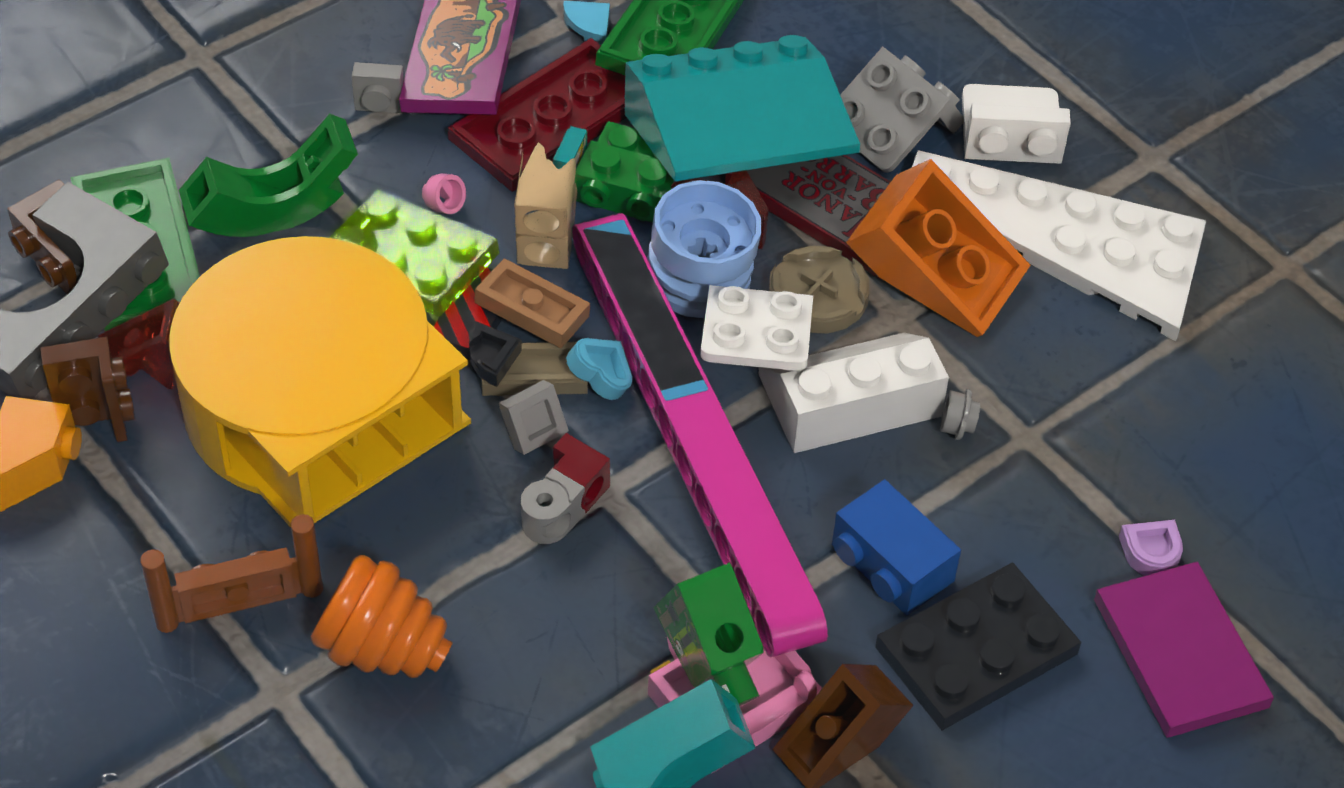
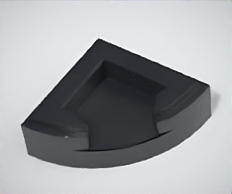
[469,321,522,387]

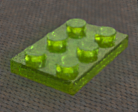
[329,189,500,317]

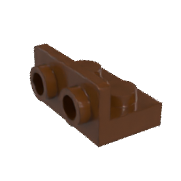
[40,337,135,442]

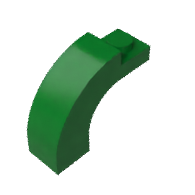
[178,113,358,237]

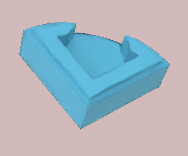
[563,1,610,45]

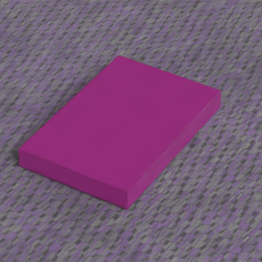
[1094,561,1274,738]

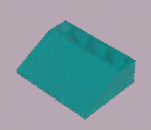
[625,35,860,181]

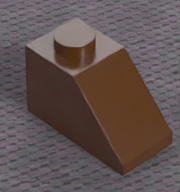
[772,664,914,788]

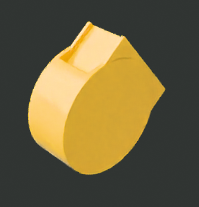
[170,236,471,527]

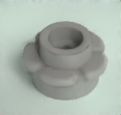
[940,389,980,440]

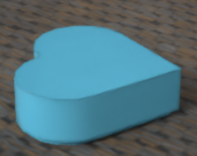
[566,338,632,400]

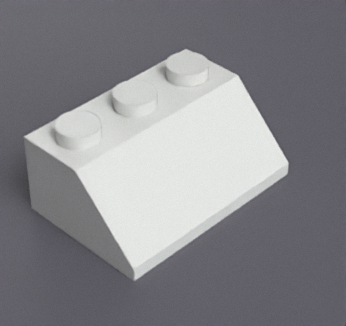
[758,333,949,453]

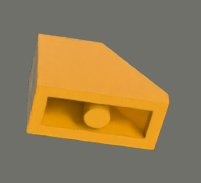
[0,396,82,512]

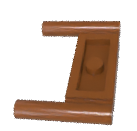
[140,514,323,633]

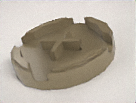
[769,246,869,334]

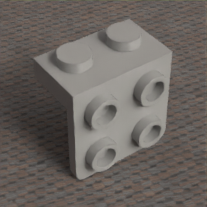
[840,46,964,173]

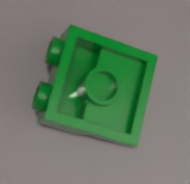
[574,121,689,223]

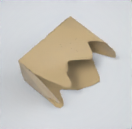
[514,142,577,269]

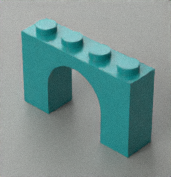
[590,679,756,788]

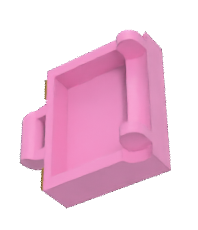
[648,637,822,774]

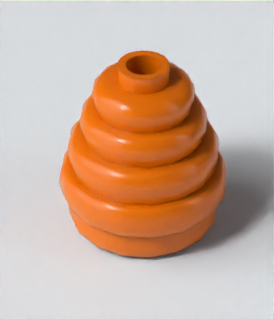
[311,555,453,678]

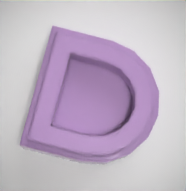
[1119,519,1183,576]

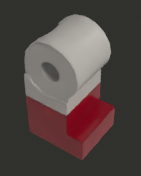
[521,433,610,544]

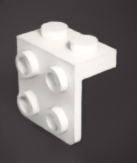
[962,84,1071,164]
[701,285,813,371]

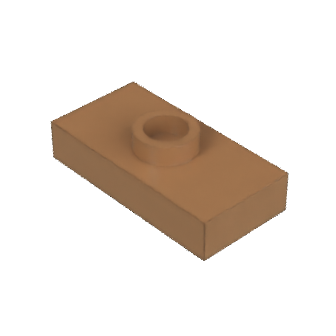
[475,258,590,349]

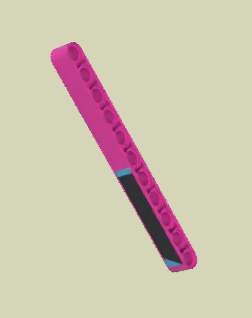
[572,213,828,658]

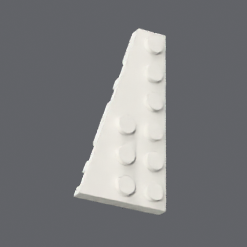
[912,150,1206,341]

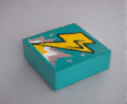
[553,126,587,169]

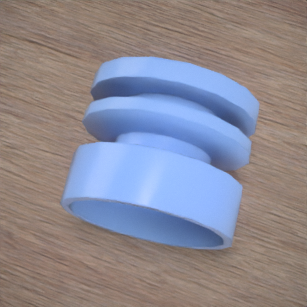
[647,180,761,318]

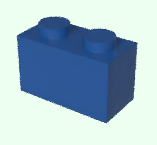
[832,479,961,616]

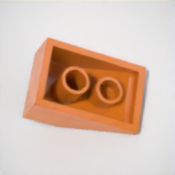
[846,159,1031,337]

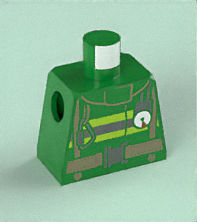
[653,562,764,706]

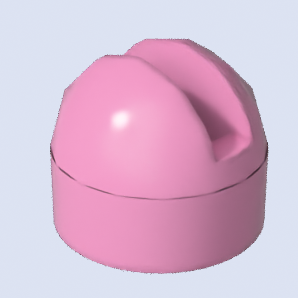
[422,173,466,214]

